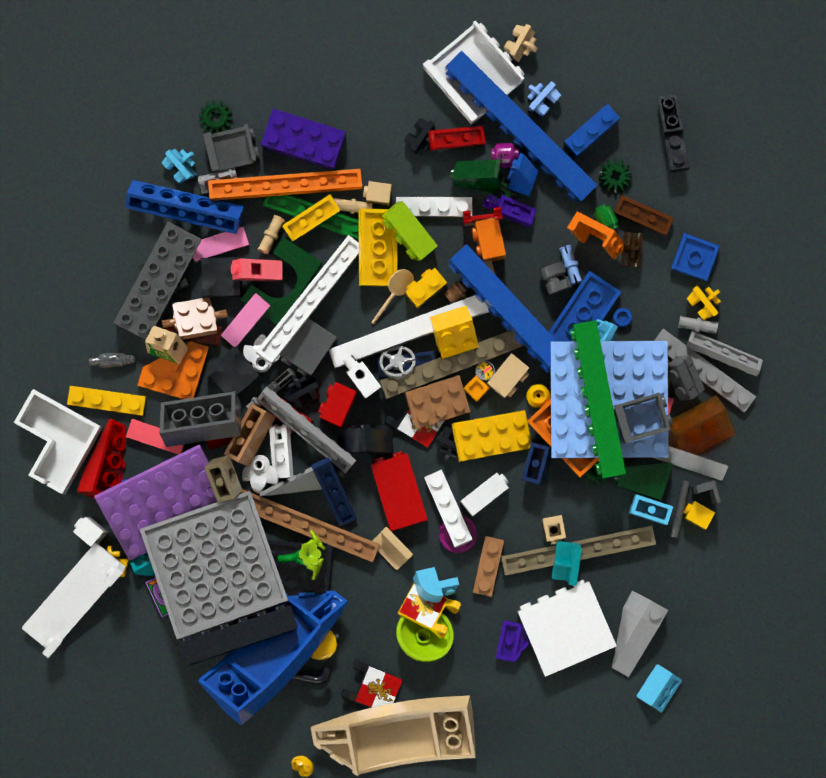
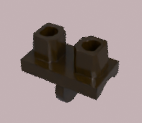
[621,232,643,268]

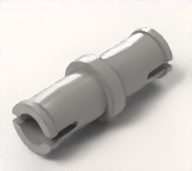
[678,316,718,334]

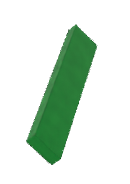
[263,195,359,241]

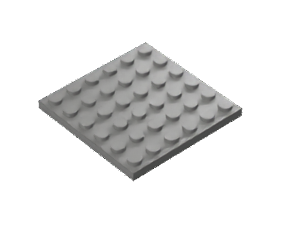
[140,491,288,640]

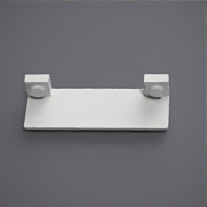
[22,543,125,658]

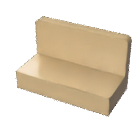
[372,527,413,570]

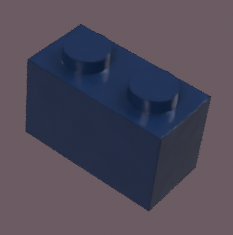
[521,442,551,485]

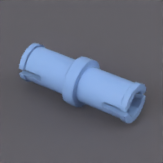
[559,245,582,285]

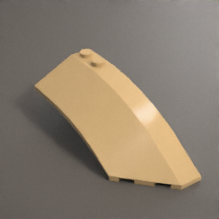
[311,695,476,776]

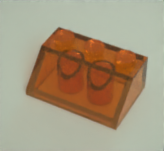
[669,395,735,455]

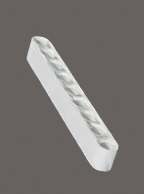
[328,295,489,368]

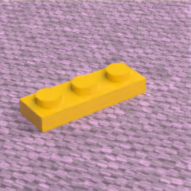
[282,194,341,242]

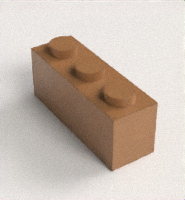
[224,403,276,467]

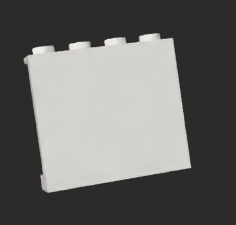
[423,21,525,125]
[517,580,616,677]

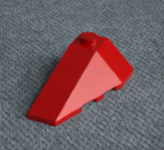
[77,419,126,499]

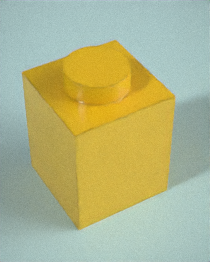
[683,501,715,530]

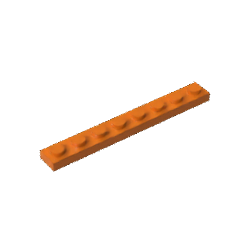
[208,169,362,201]

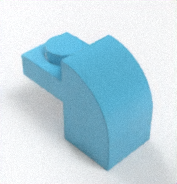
[413,567,459,603]

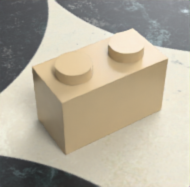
[487,353,529,399]

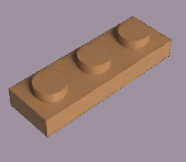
[473,536,504,597]

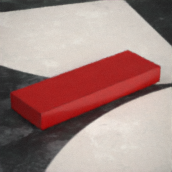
[428,126,486,151]

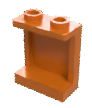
[567,212,625,259]

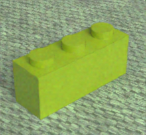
[381,201,438,260]

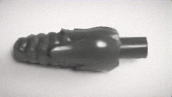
[89,353,135,368]

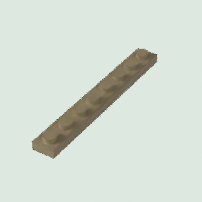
[379,330,525,399]
[501,526,656,575]

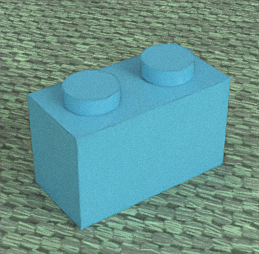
[629,494,673,525]

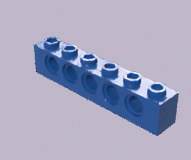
[125,180,244,234]

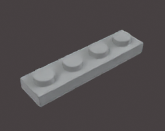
[686,330,763,376]

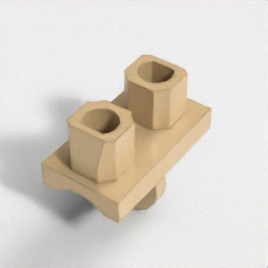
[504,24,538,62]

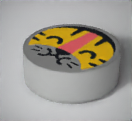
[476,361,495,381]

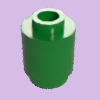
[593,204,619,230]

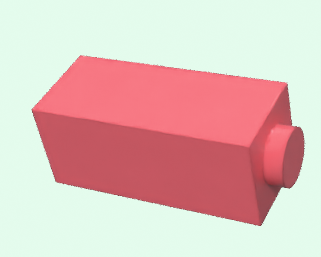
[231,258,282,282]

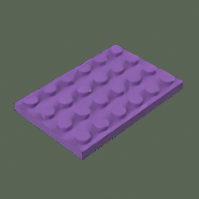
[95,444,217,561]

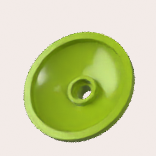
[396,613,454,662]

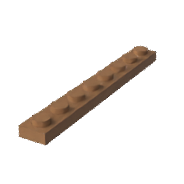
[238,489,380,562]

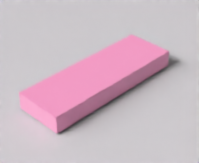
[193,227,249,262]
[221,294,270,347]

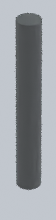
[671,480,690,538]

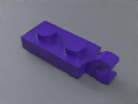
[482,194,536,228]

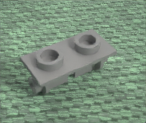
[198,168,237,195]

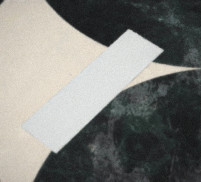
[655,446,729,481]

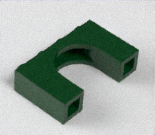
[241,237,322,325]

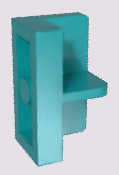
[552,541,582,586]

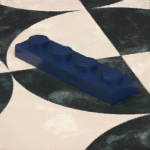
[311,457,357,527]

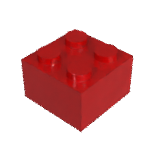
[318,382,357,429]

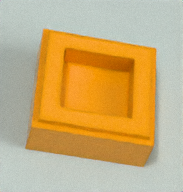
[463,375,490,402]

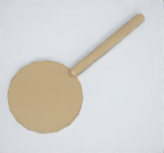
[371,269,414,324]

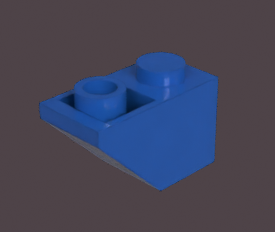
[507,153,538,196]

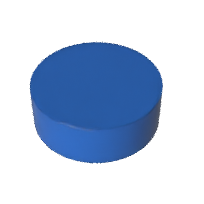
[613,308,632,328]

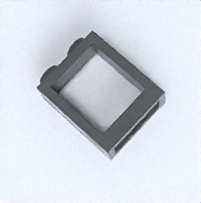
[613,392,673,444]

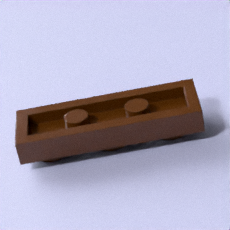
[614,195,674,236]

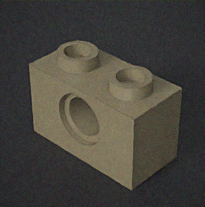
[204,455,242,502]

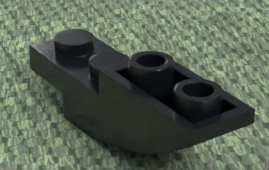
[657,95,690,173]

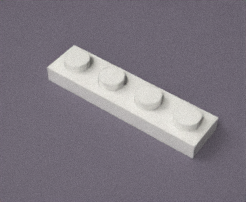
[396,197,472,217]
[424,470,473,548]

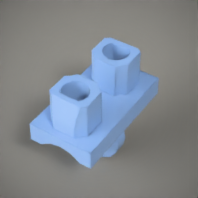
[527,81,561,117]

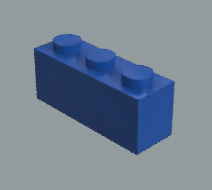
[563,104,620,159]

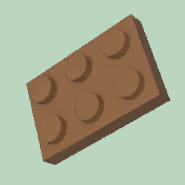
[404,375,471,429]

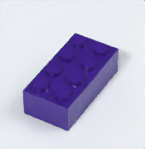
[261,108,346,171]

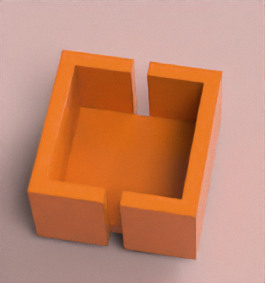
[472,218,506,262]

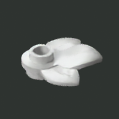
[243,334,280,373]
[242,455,279,493]

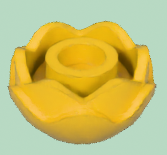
[526,384,550,408]
[291,756,313,777]

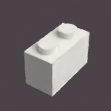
[73,517,108,547]

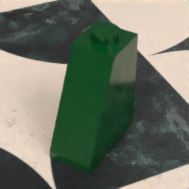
[450,159,502,192]
[614,462,673,501]

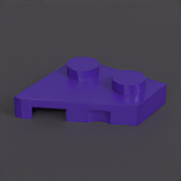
[496,620,530,662]

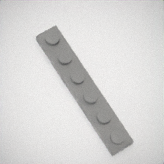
[654,329,756,412]
[257,387,356,474]

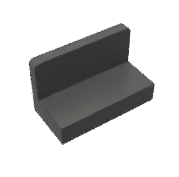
[692,481,721,505]

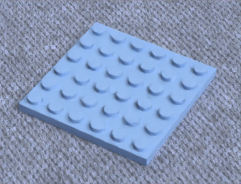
[551,341,668,458]

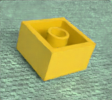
[430,305,479,359]

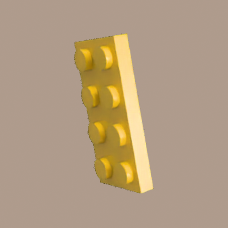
[359,208,398,286]
[452,410,532,462]

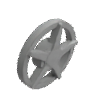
[380,346,416,378]

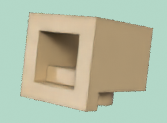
[542,515,566,545]

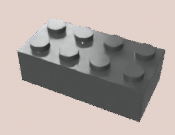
[159,391,242,447]

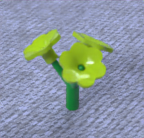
[278,530,325,580]

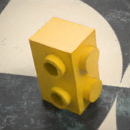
[405,268,447,309]

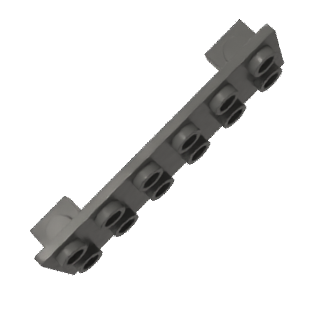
[113,222,201,340]

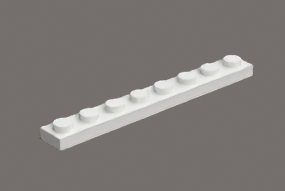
[256,235,359,365]

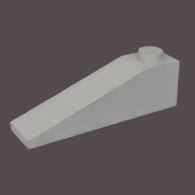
[259,467,322,497]
[612,591,668,677]

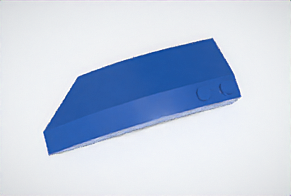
[198,591,348,726]

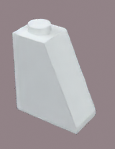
[460,473,509,516]

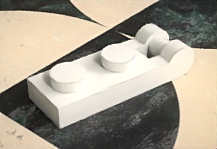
[269,424,294,478]

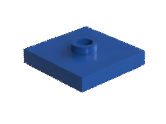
[671,233,720,282]

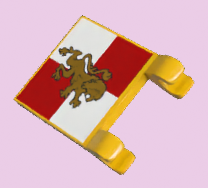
[398,583,461,638]

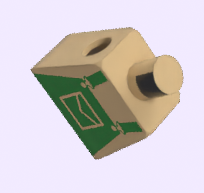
[145,326,188,365]

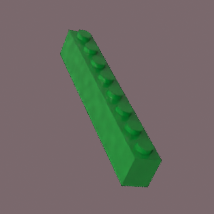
[570,320,626,479]

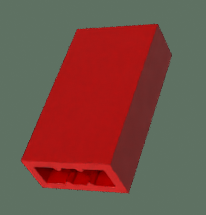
[371,451,428,531]

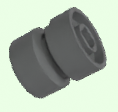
[539,262,572,296]

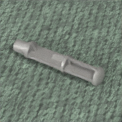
[246,368,296,408]

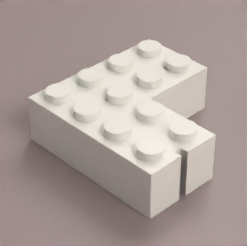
[14,389,103,495]

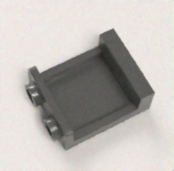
[203,124,260,173]
[280,318,337,377]

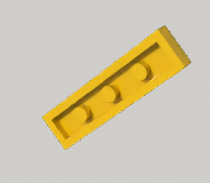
[67,386,146,416]

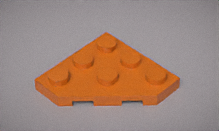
[137,341,210,399]

